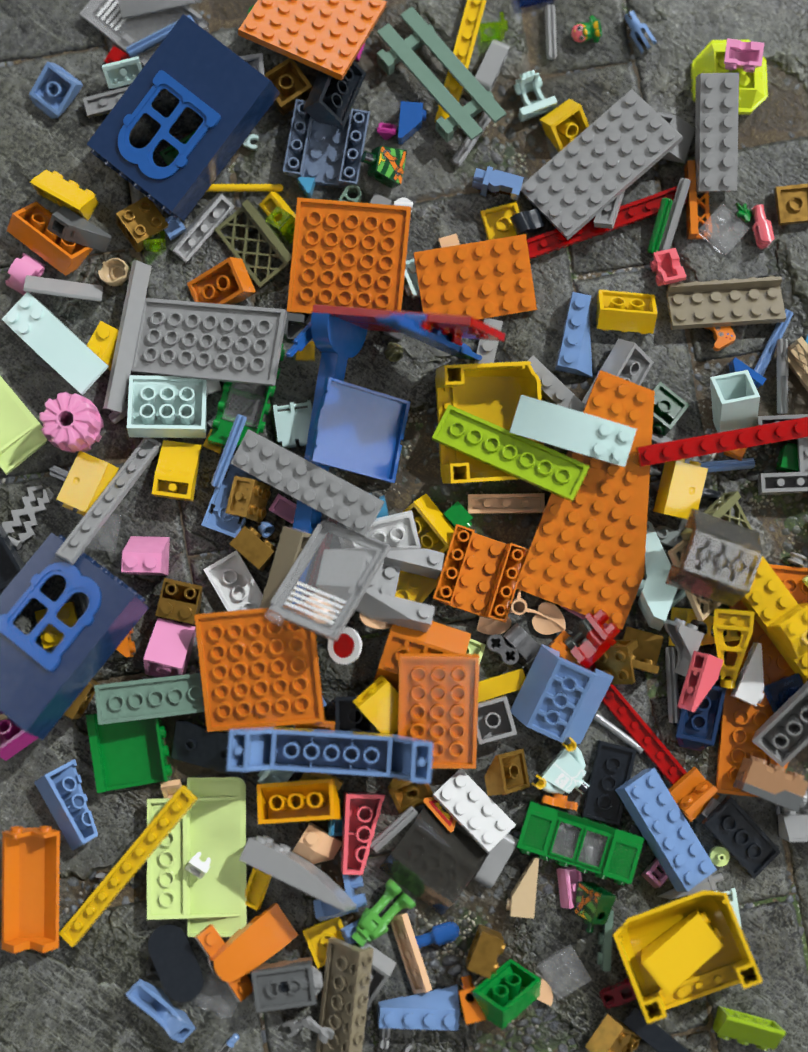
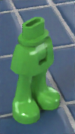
[351,879,416,947]

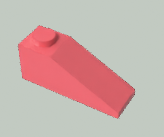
[677,651,724,712]

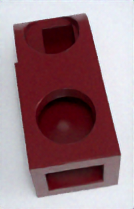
[599,977,638,1009]

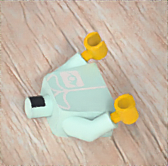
[532,737,590,795]

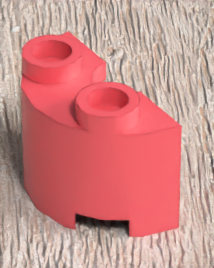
[650,248,687,286]

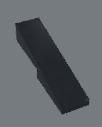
[623,1006,690,1052]

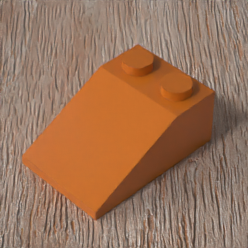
[187,257,256,305]

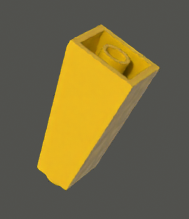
[641,908,724,995]

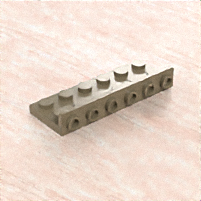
[666,276,786,330]
[316,937,373,1052]

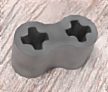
[503,623,541,662]
[486,634,519,665]

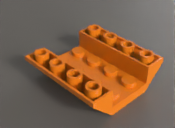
[433,524,528,623]
[374,621,471,691]

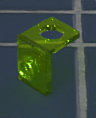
[480,12,508,42]
[266,206,295,243]
[143,230,166,252]

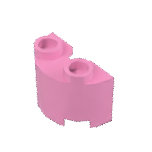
[724,38,764,72]
[5,253,45,295]

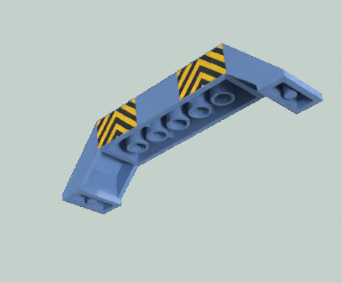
[227,726,433,783]

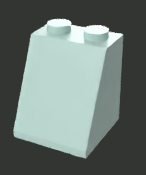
[710,370,760,433]

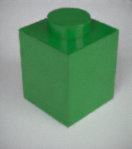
[776,443,799,472]
[443,501,473,528]

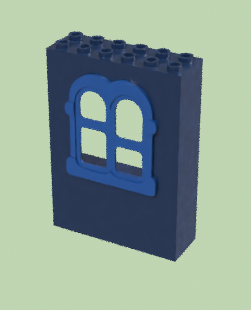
[87,14,280,220]
[0,533,149,740]

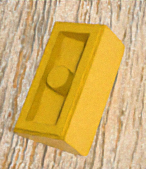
[259,192,296,233]

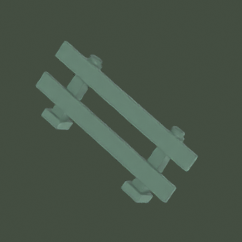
[377,7,506,143]

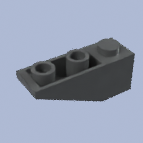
[47,206,112,252]

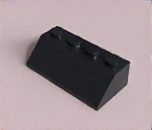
[303,61,366,128]
[335,696,375,776]

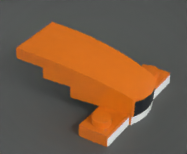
[195,903,298,1002]

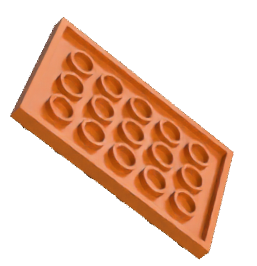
[413,234,537,320]
[398,653,480,769]

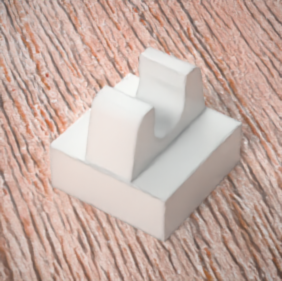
[185,852,211,879]

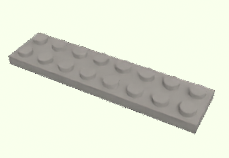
[230,429,384,536]

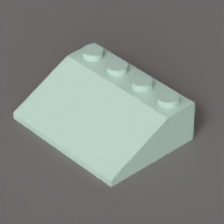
[127,375,207,438]

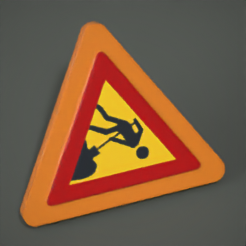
[423,797,456,833]

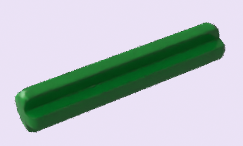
[647,198,673,253]

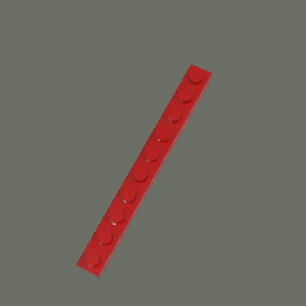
[527,186,688,259]
[636,417,808,467]

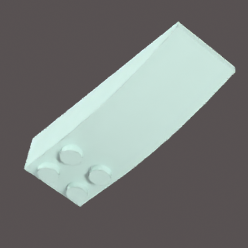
[2,292,109,395]
[509,395,637,467]

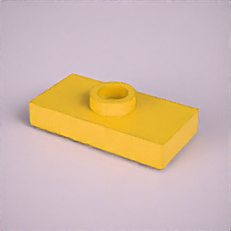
[245,867,272,911]

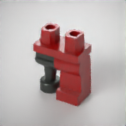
[564,609,620,669]

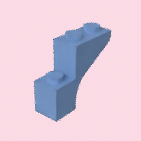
[126,979,196,1043]

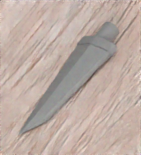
[657,873,724,900]

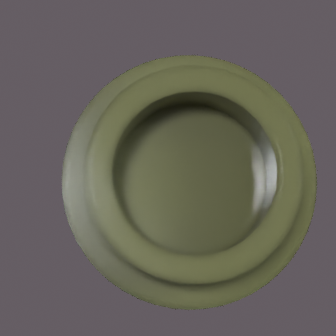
[385,342,404,362]

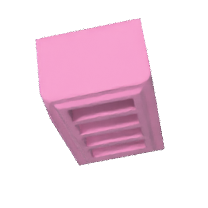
[641,858,668,888]

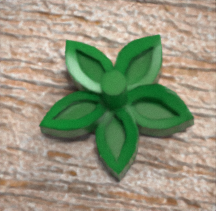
[735,202,753,223]

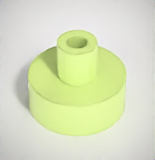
[709,846,730,867]

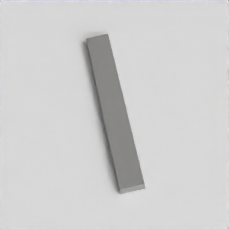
[103,260,152,413]
[55,437,162,565]

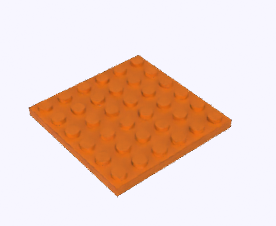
[238,0,387,81]
[287,197,411,315]
[194,603,325,732]

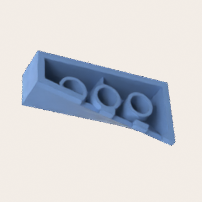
[555,292,593,377]
[34,759,98,851]
[377,984,460,1031]

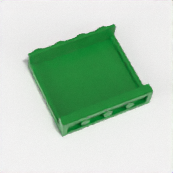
[86,713,172,793]

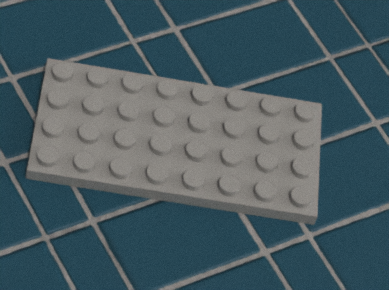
[520,89,683,240]
[131,298,287,386]

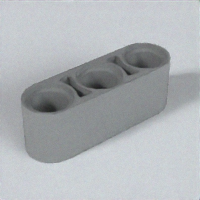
[475,39,511,92]
[473,834,518,889]

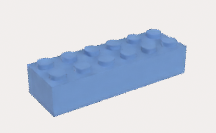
[615,768,717,892]

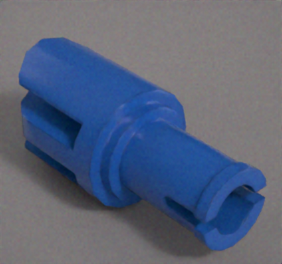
[415,922,460,949]

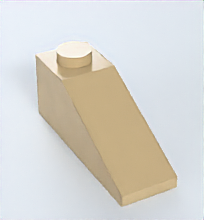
[506,856,539,919]

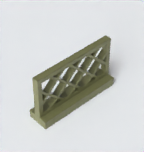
[214,199,292,288]
[680,491,753,573]

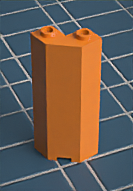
[1,826,60,954]

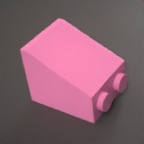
[121,536,170,576]
[143,618,196,678]

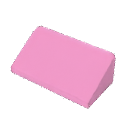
[557,866,582,909]

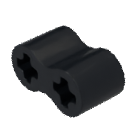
[510,209,545,235]

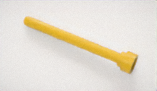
[206,184,284,192]

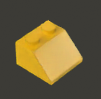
[540,99,589,152]
[87,321,119,371]

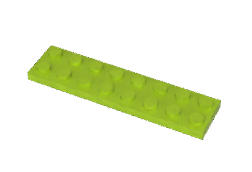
[432,405,590,502]

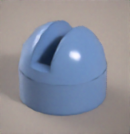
[258,521,275,538]

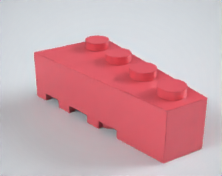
[341,792,385,875]

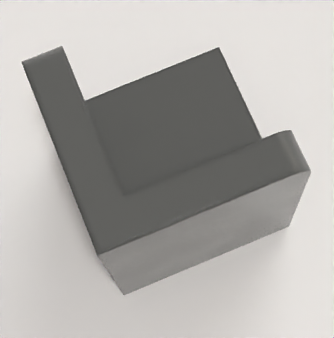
[283,313,306,340]

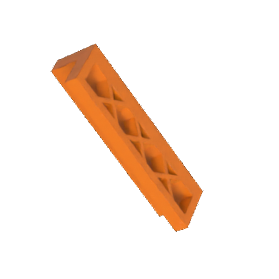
[684,160,711,239]

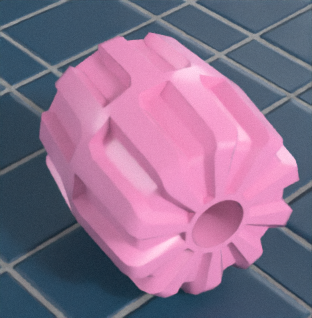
[39,392,104,453]

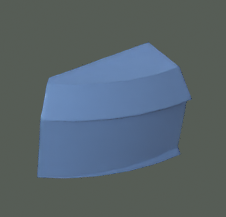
[29,62,83,118]

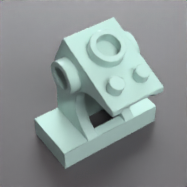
[514,70,557,122]

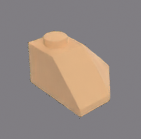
[292,822,342,864]

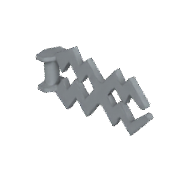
[2,485,50,550]

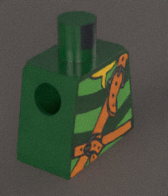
[361,146,407,189]
[574,881,616,933]

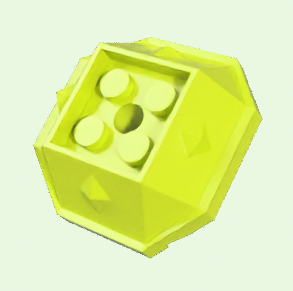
[691,40,768,115]

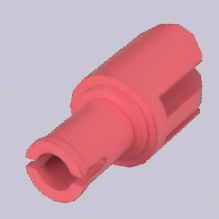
[752,204,775,249]

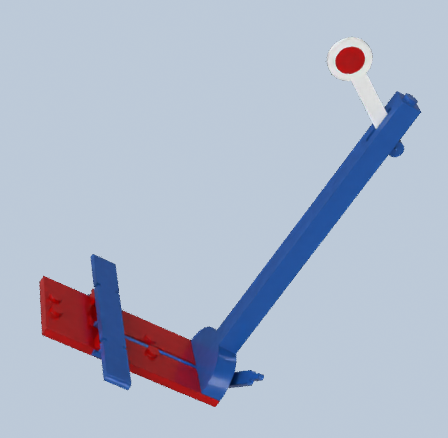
[286,304,505,665]

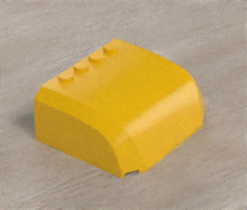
[435,361,544,484]
[613,890,763,1024]

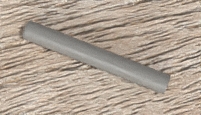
[593,713,644,753]

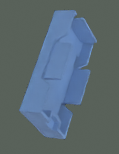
[201,455,261,538]

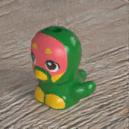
[571,15,602,43]

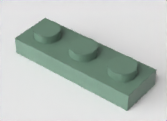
[597,909,614,971]

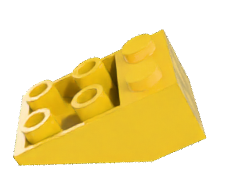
[152,440,202,502]

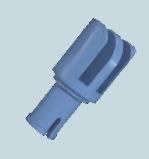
[624,11,657,53]

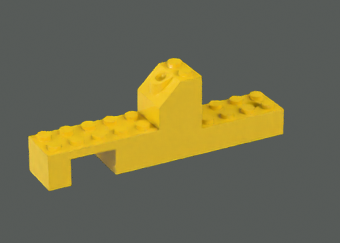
[718,541,808,685]

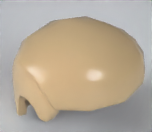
[98,258,129,287]

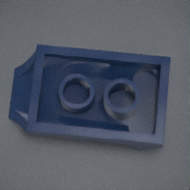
[675,685,727,752]

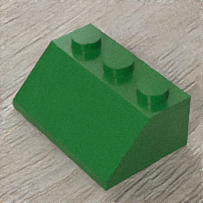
[472,959,541,1030]

